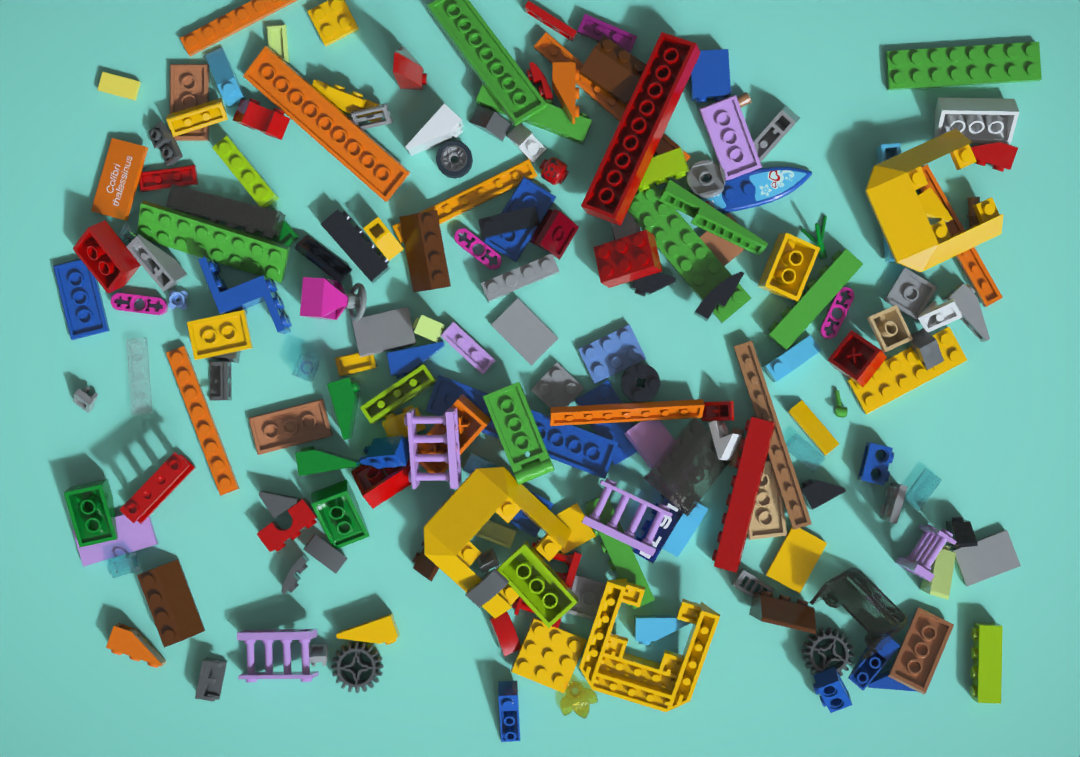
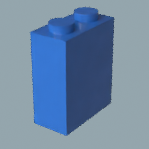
[689,49,731,103]

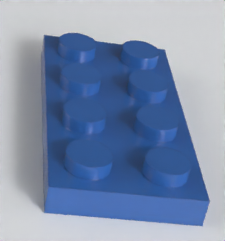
[576,380,637,465]

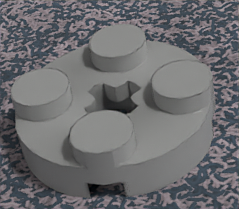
[687,160,726,198]

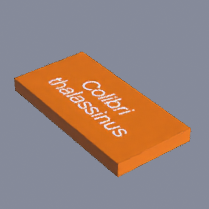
[91,138,148,221]

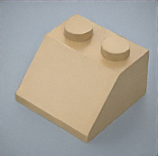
[867,305,913,353]

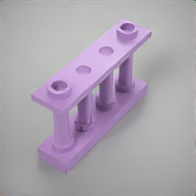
[404,407,462,489]
[581,478,672,556]
[895,524,957,582]
[237,629,319,682]

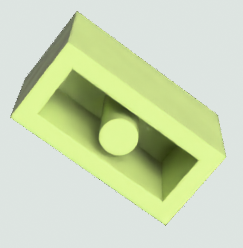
[412,315,445,343]

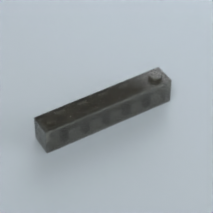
[166,184,285,239]

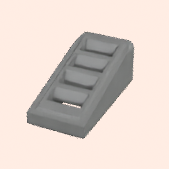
[732,568,774,598]

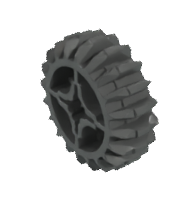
[801,627,854,676]
[331,641,384,693]

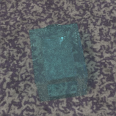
[292,351,321,382]
[107,552,140,578]

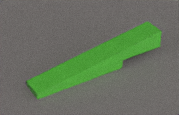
[658,179,768,256]

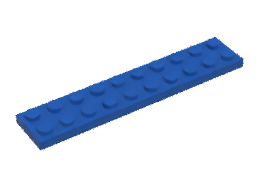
[425,375,619,479]

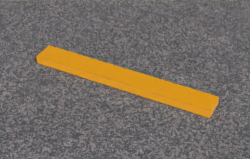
[392,159,537,243]

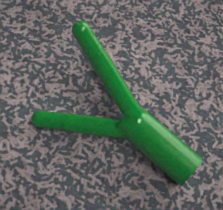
[801,215,827,259]

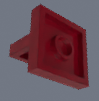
[530,209,579,260]

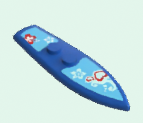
[692,166,812,214]

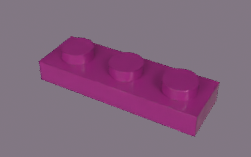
[577,14,637,53]

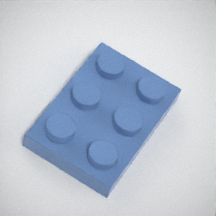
[578,324,646,384]

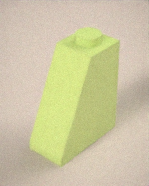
[920,545,956,600]

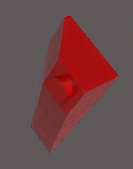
[393,47,427,90]

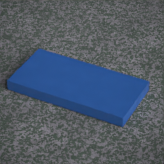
[484,177,556,262]
[53,259,110,340]

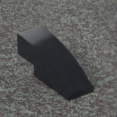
[694,271,744,321]

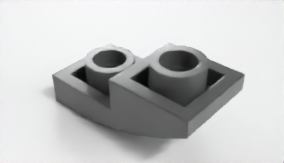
[148,122,183,166]
[303,534,348,574]
[281,554,309,594]
[465,568,509,608]

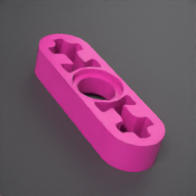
[454,228,502,270]
[819,287,854,339]
[111,293,168,315]

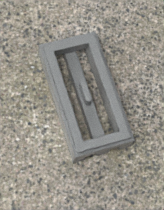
[350,103,393,130]

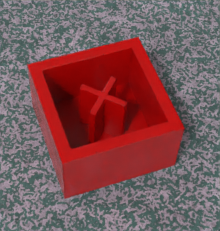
[828,330,887,388]

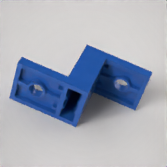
[198,257,292,334]

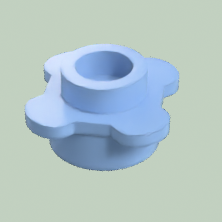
[168,290,188,310]

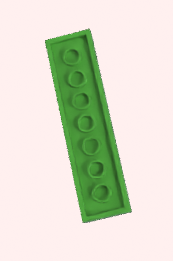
[427,0,547,126]
[885,42,1042,90]
[628,184,752,324]
[137,200,290,283]

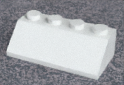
[934,97,1019,144]

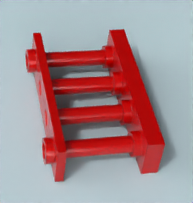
[119,452,196,524]
[512,539,582,628]

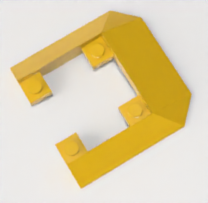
[865,129,1003,272]
[423,467,572,618]
[579,579,720,712]

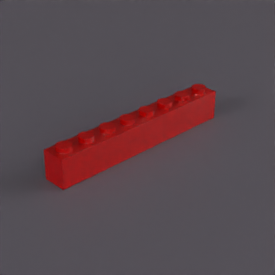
[712,416,776,573]

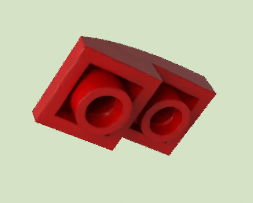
[526,62,553,101]
[489,611,521,656]

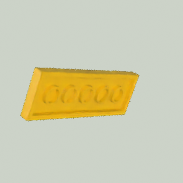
[847,327,967,414]

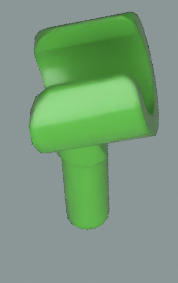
[834,390,848,418]

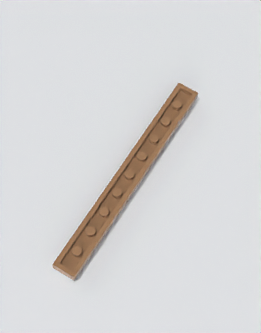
[733,341,812,530]

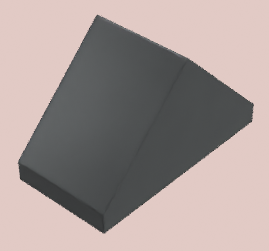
[470,106,512,142]
[909,328,944,371]
[259,491,300,518]

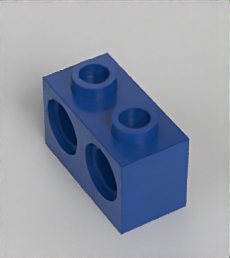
[858,442,894,485]
[813,667,852,713]

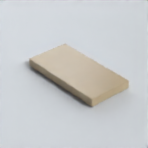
[748,460,787,540]

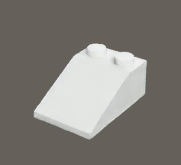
[405,104,463,156]

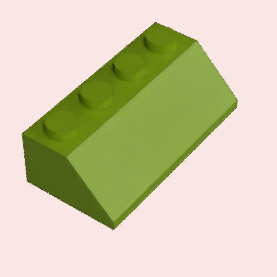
[496,541,579,628]

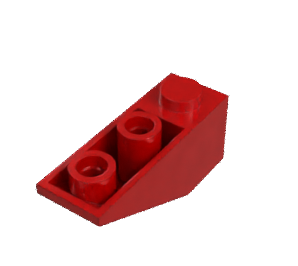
[970,141,1018,172]

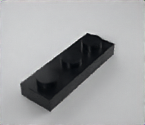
[294,235,352,283]

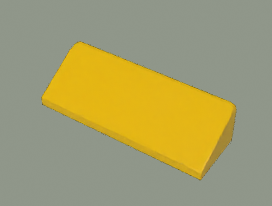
[166,98,228,137]
[787,400,839,456]

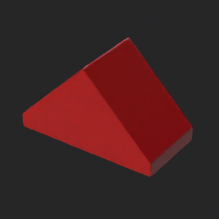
[701,401,734,421]

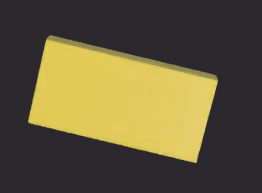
[98,72,141,101]

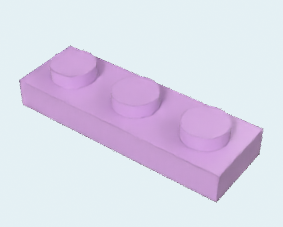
[441,322,495,375]

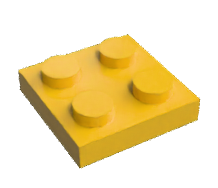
[307,0,359,47]

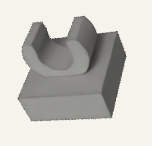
[73,387,98,413]
[476,548,500,574]
[309,643,329,667]

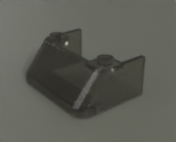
[809,567,908,660]

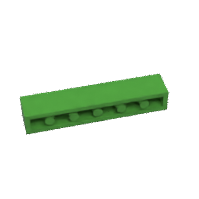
[476,83,592,145]
[767,249,863,351]
[584,496,655,609]

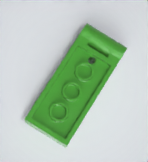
[483,382,555,485]

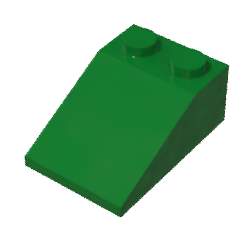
[327,377,361,440]
[295,446,361,476]
[64,479,118,548]
[311,479,370,549]

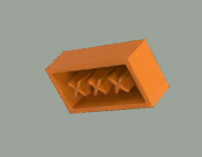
[418,394,492,473]

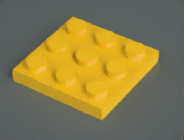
[511,617,587,693]

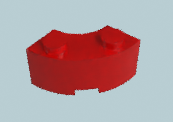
[233,98,290,140]

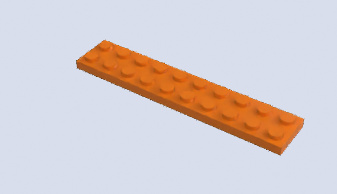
[243,46,411,202]

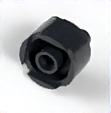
[621,363,660,402]

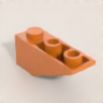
[552,62,579,124]
[106,623,166,668]

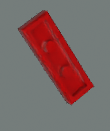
[525,0,577,41]
[139,165,198,192]

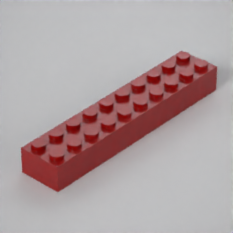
[581,32,701,226]

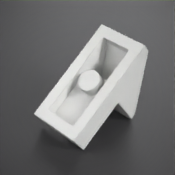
[506,123,547,163]
[918,299,962,332]
[709,421,742,461]

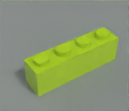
[212,135,279,210]
[638,147,690,192]
[360,364,436,425]
[970,623,1003,704]

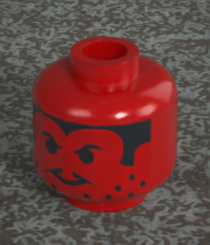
[539,157,569,185]

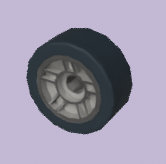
[436,140,473,179]

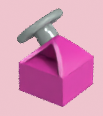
[300,277,367,321]

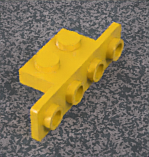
[312,79,383,122]

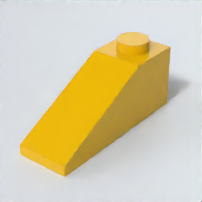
[336,613,400,645]

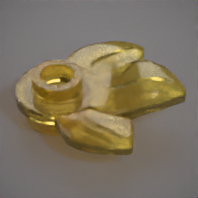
[560,681,598,718]

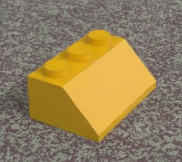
[757,233,820,301]

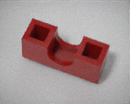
[257,498,317,552]

